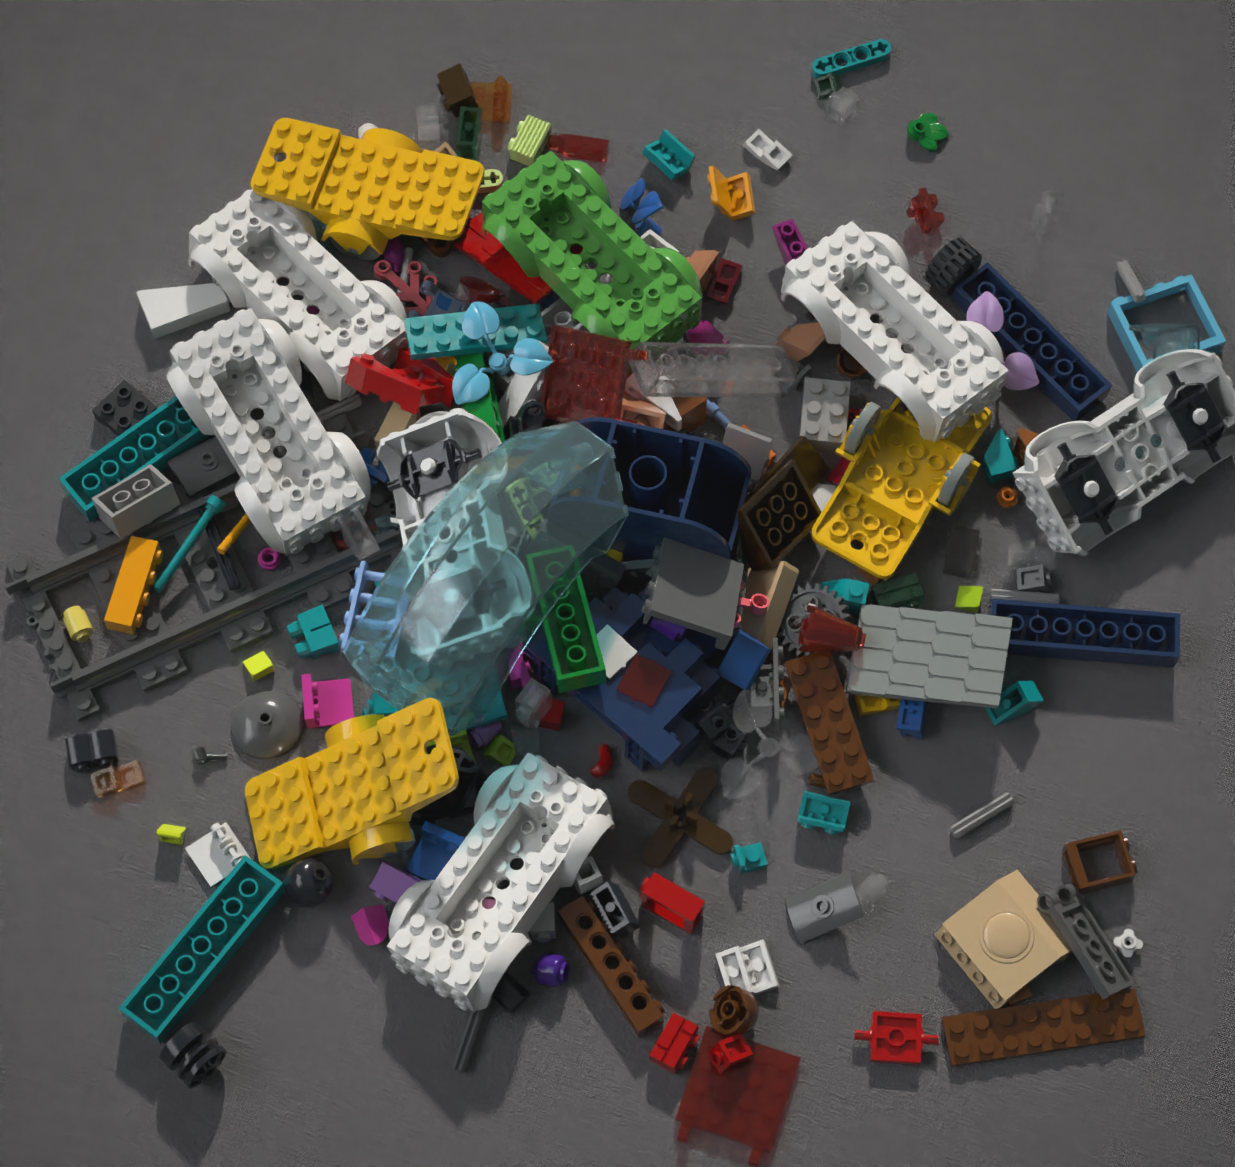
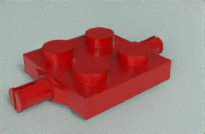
[854,1011,939,1065]

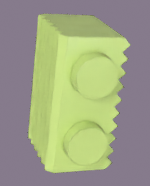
[507,115,552,166]

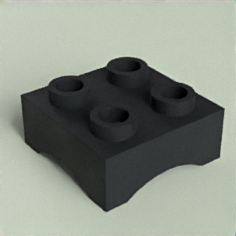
[92,380,157,436]

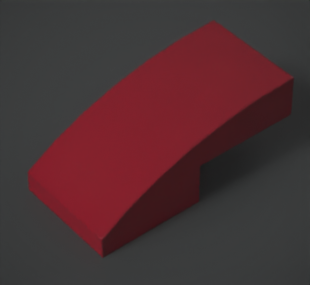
[706,258,743,304]

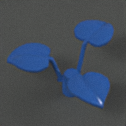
[591,178,664,263]

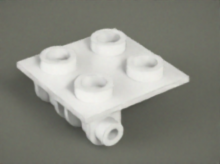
[185,822,251,887]

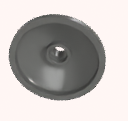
[231,690,303,759]

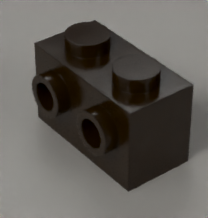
[437,63,479,118]

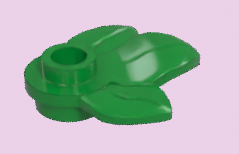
[907,113,949,151]

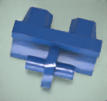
[360,447,390,487]

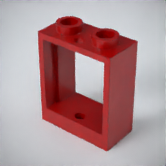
[639,872,705,935]

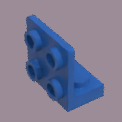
[406,821,465,880]

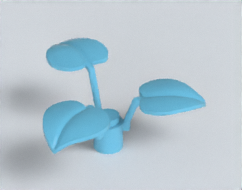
[452,302,553,405]

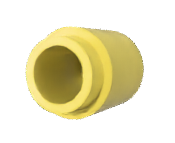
[63,606,94,642]

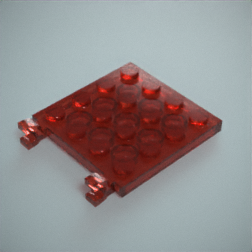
[539,325,648,425]
[675,1026,801,1167]

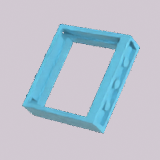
[1107,274,1226,372]

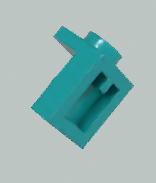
[730,842,768,874]

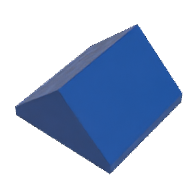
[717,628,771,691]

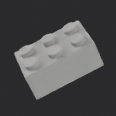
[799,377,850,454]
[91,464,180,539]

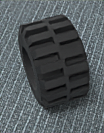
[924,237,982,297]

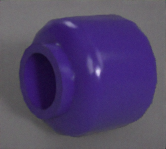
[532,953,570,987]

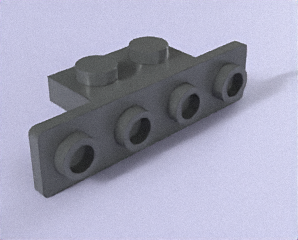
[751,638,785,730]

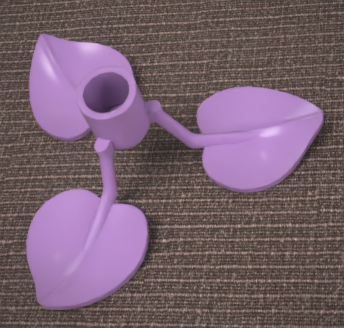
[967,291,1039,390]

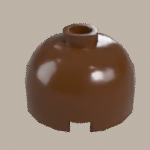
[709,985,759,1036]

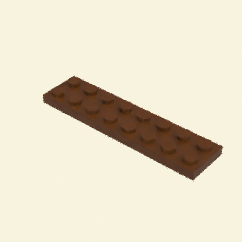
[941,988,1146,1067]

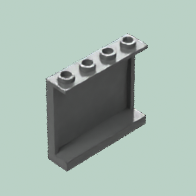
[642,537,744,650]

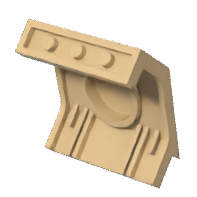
[934,870,1073,1009]

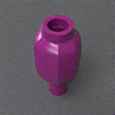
[383,236,405,275]

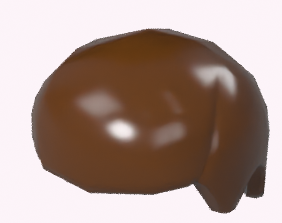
[836,347,867,379]

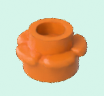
[996,486,1018,508]

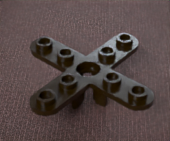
[628,767,733,868]

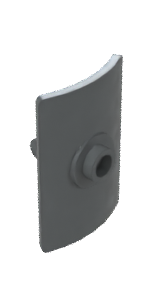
[167,436,237,495]
[786,872,865,942]

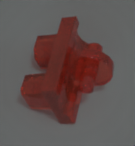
[906,188,945,234]

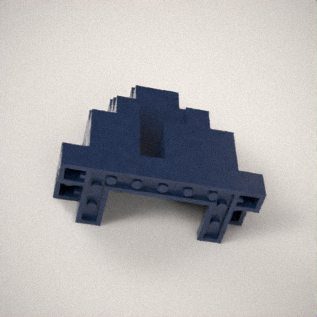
[519,587,740,772]

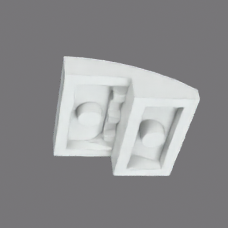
[716,939,780,995]

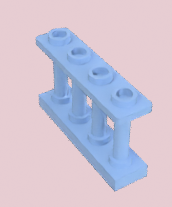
[339,560,412,663]

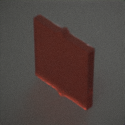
[617,654,672,708]

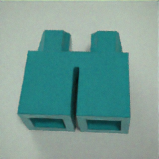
[287,604,340,660]

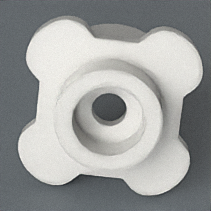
[1113,929,1143,958]

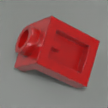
[708,1033,753,1073]

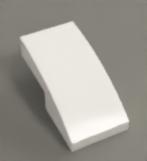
[743,129,792,171]

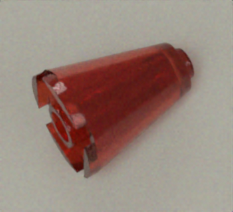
[798,605,866,652]

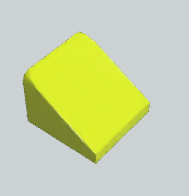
[243,651,275,682]
[156,824,186,845]

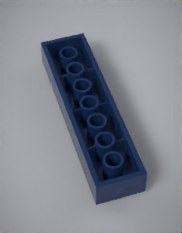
[952,262,1112,421]
[988,599,1180,667]

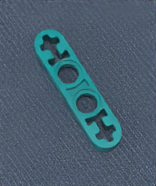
[811,39,891,80]

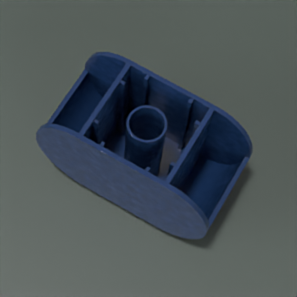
[546,417,752,560]

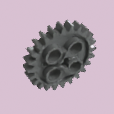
[777,583,851,657]

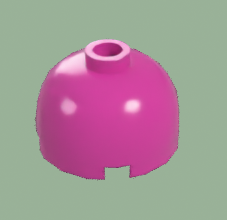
[686,319,730,356]

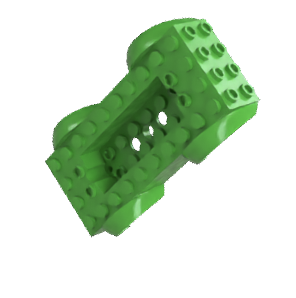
[482,151,702,373]

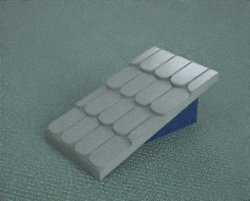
[845,605,1013,708]

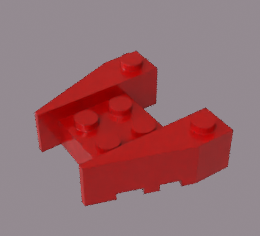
[345,347,454,415]

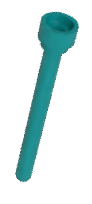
[154,494,227,592]

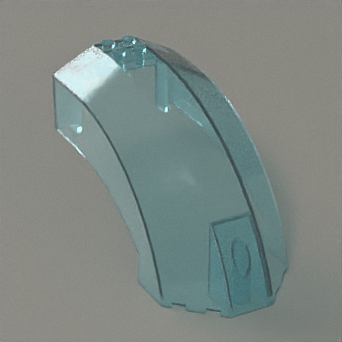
[342,421,629,736]

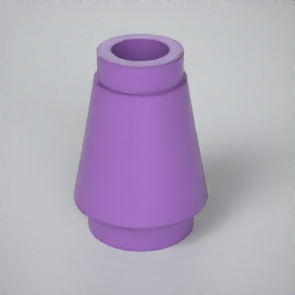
[467,721,503,749]

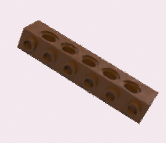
[558,895,665,1038]

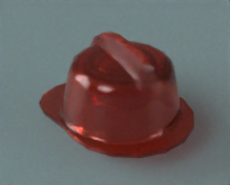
[460,276,506,304]

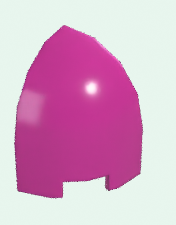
[351,904,389,946]

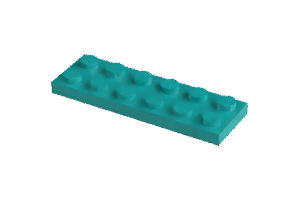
[404,304,547,360]

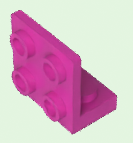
[301,674,354,729]

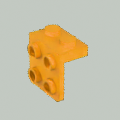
[707,165,756,221]

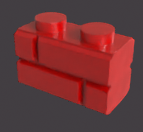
[649,1013,701,1074]

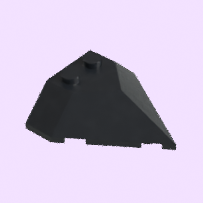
[409,744,489,826]

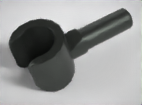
[193,747,227,765]

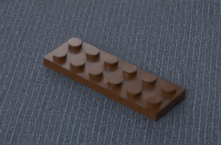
[784,648,874,796]

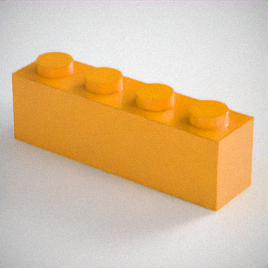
[104,536,163,635]

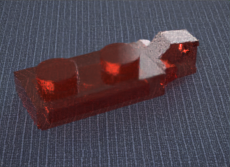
[547,134,609,163]

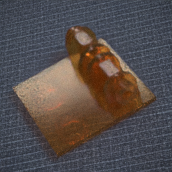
[466,76,512,122]

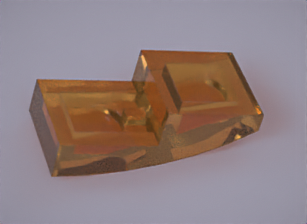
[90,760,146,797]

